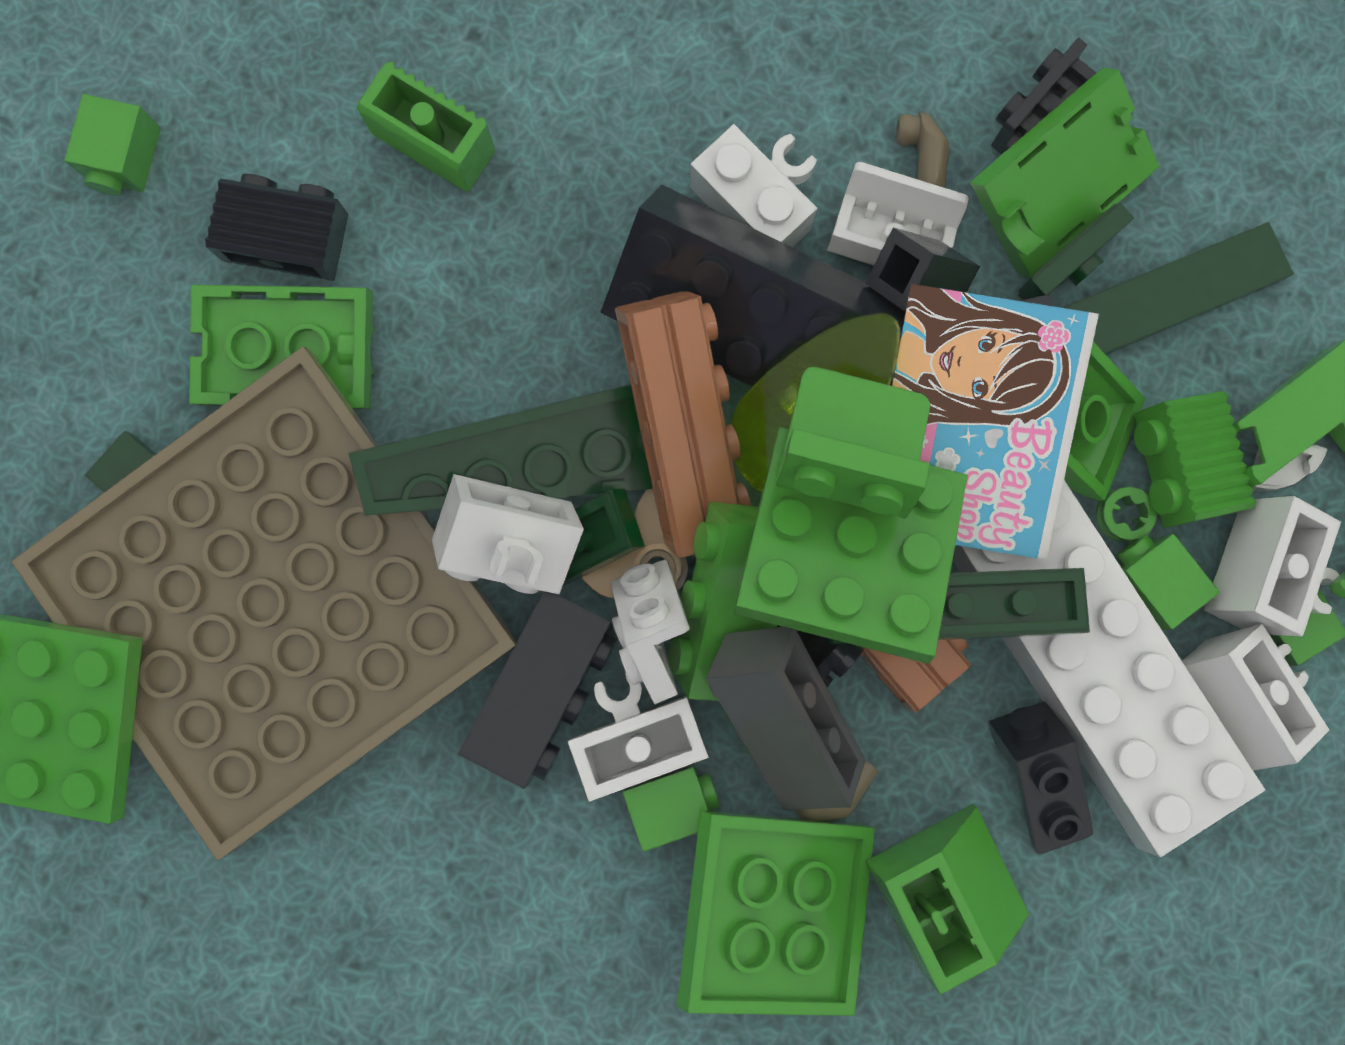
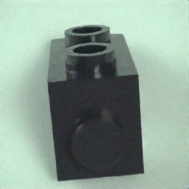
[988,701,1093,854]

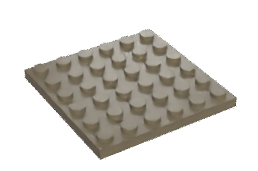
[11,346,517,861]

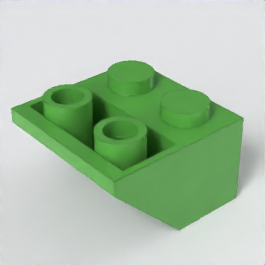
[866,804,1029,995]

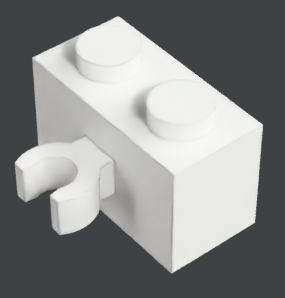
[690,124,818,247]
[432,474,584,594]
[1204,496,1341,636]
[1182,624,1329,771]
[568,673,709,802]

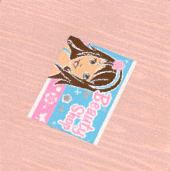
[892,284,1099,560]

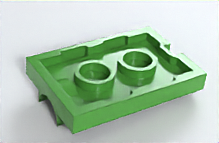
[970,68,1160,278]
[189,285,376,409]

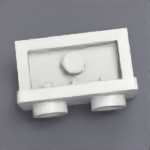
[827,162,969,265]
[611,560,690,704]

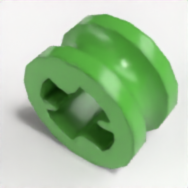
[1096,487,1157,542]

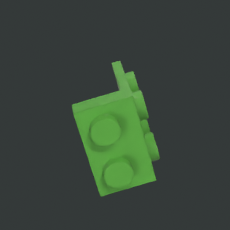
[776,367,931,519]

